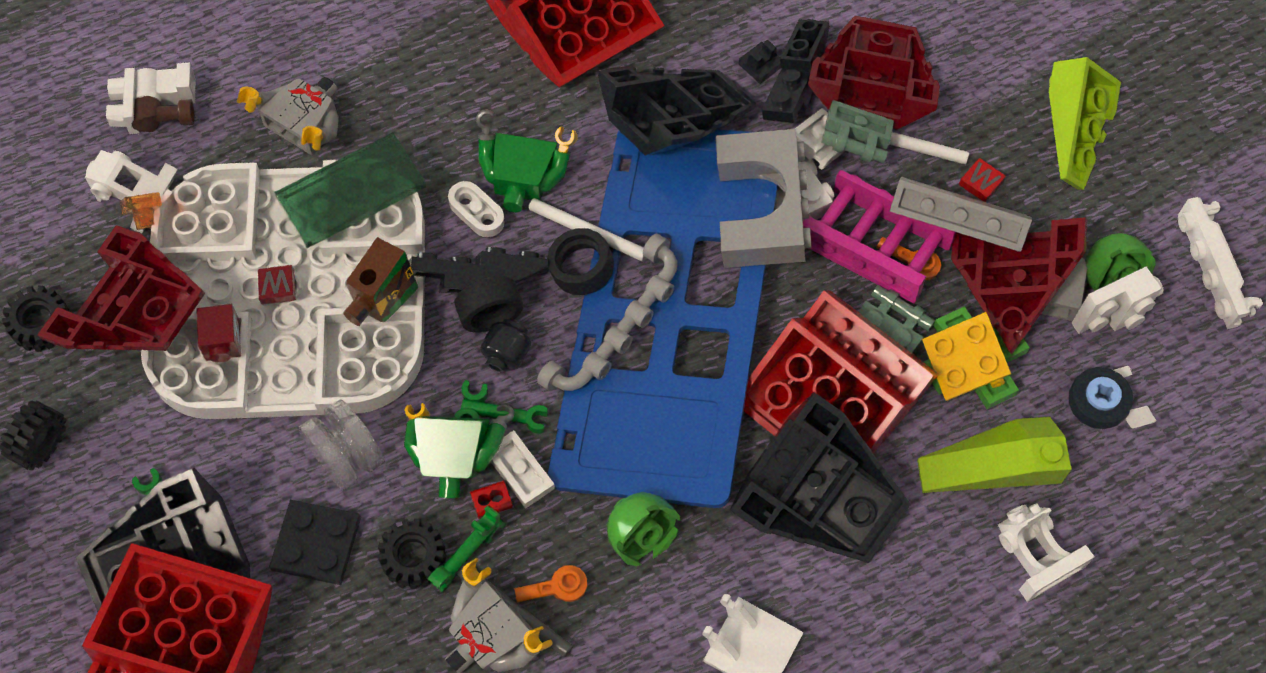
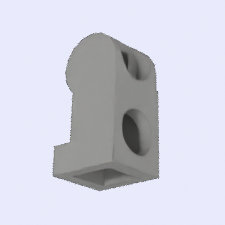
[1041,258,1087,321]

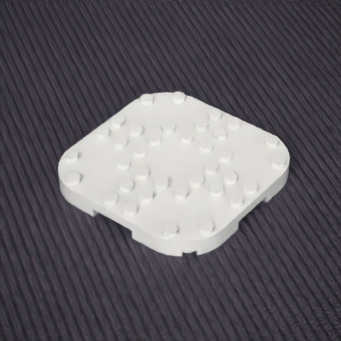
[141,159,425,419]

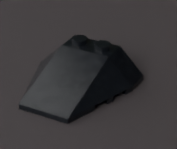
[598,66,756,155]
[730,392,911,563]
[75,468,250,612]

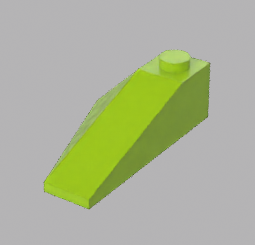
[1049,57,1121,190]
[917,417,1072,493]

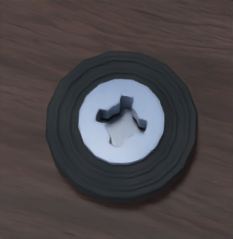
[1069,367,1133,429]

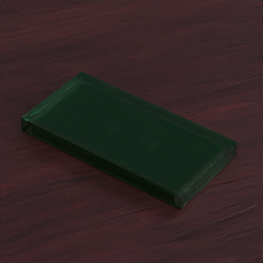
[274,132,426,248]

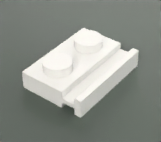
[795,108,856,170]

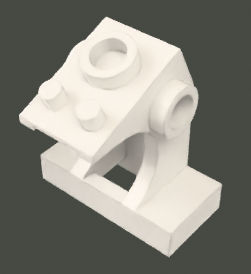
[85,150,178,233]
[998,503,1094,602]

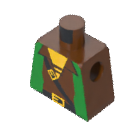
[343,237,418,326]

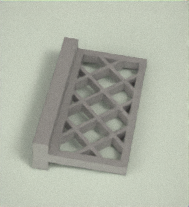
[890,177,1032,252]

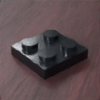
[269,499,361,585]

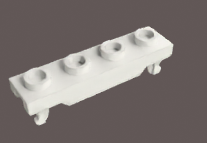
[1178,197,1263,329]

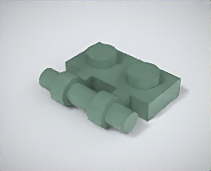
[821,100,894,163]
[858,285,935,354]

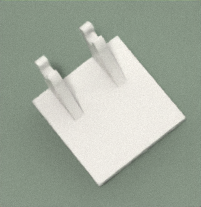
[702,594,804,673]

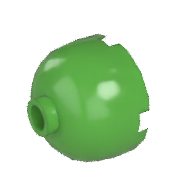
[1085,233,1156,291]
[606,492,680,566]

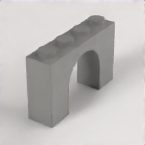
[716,129,811,268]

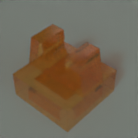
[120,192,162,230]

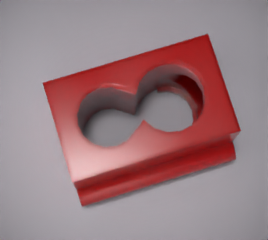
[470,480,513,519]

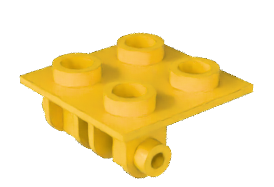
[922,312,1011,401]

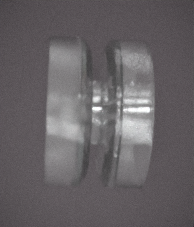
[297,399,385,491]

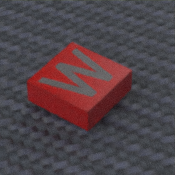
[959,158,1006,202]

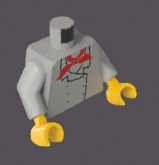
[237,77,339,155]
[445,558,553,673]

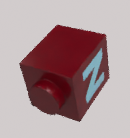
[197,304,241,362]

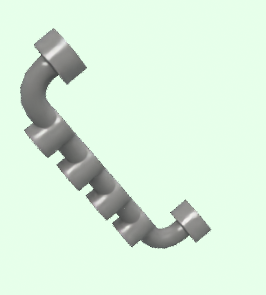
[537,233,677,391]

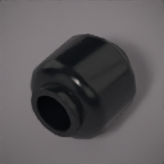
[480,319,531,373]

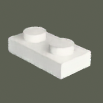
[491,430,555,509]

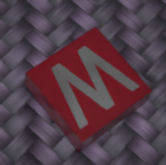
[258,265,296,305]

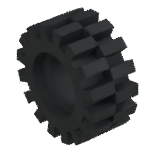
[2,285,70,352]
[0,400,66,471]
[378,518,446,589]

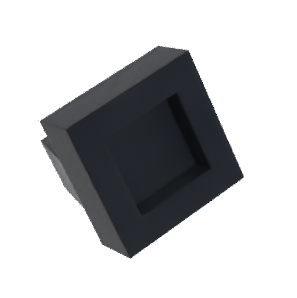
[738,40,781,84]

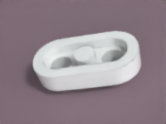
[448,181,504,237]

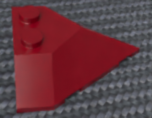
[951,217,1088,354]

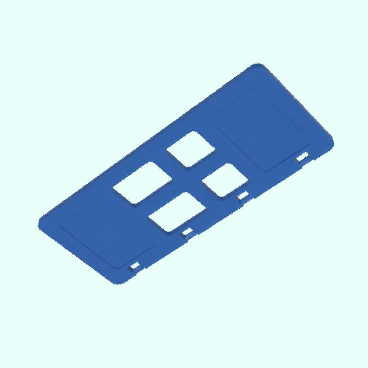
[548,129,778,508]

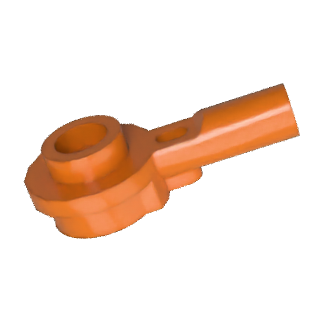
[876,236,941,281]
[514,565,587,603]

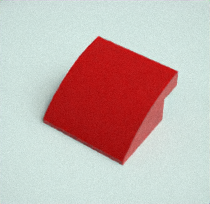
[486,0,665,88]
[744,290,939,453]
[82,543,273,673]

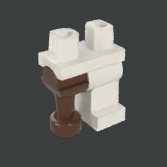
[106,62,196,134]

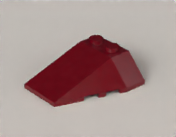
[808,15,940,130]
[37,225,205,351]

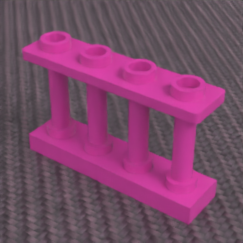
[803,170,956,304]

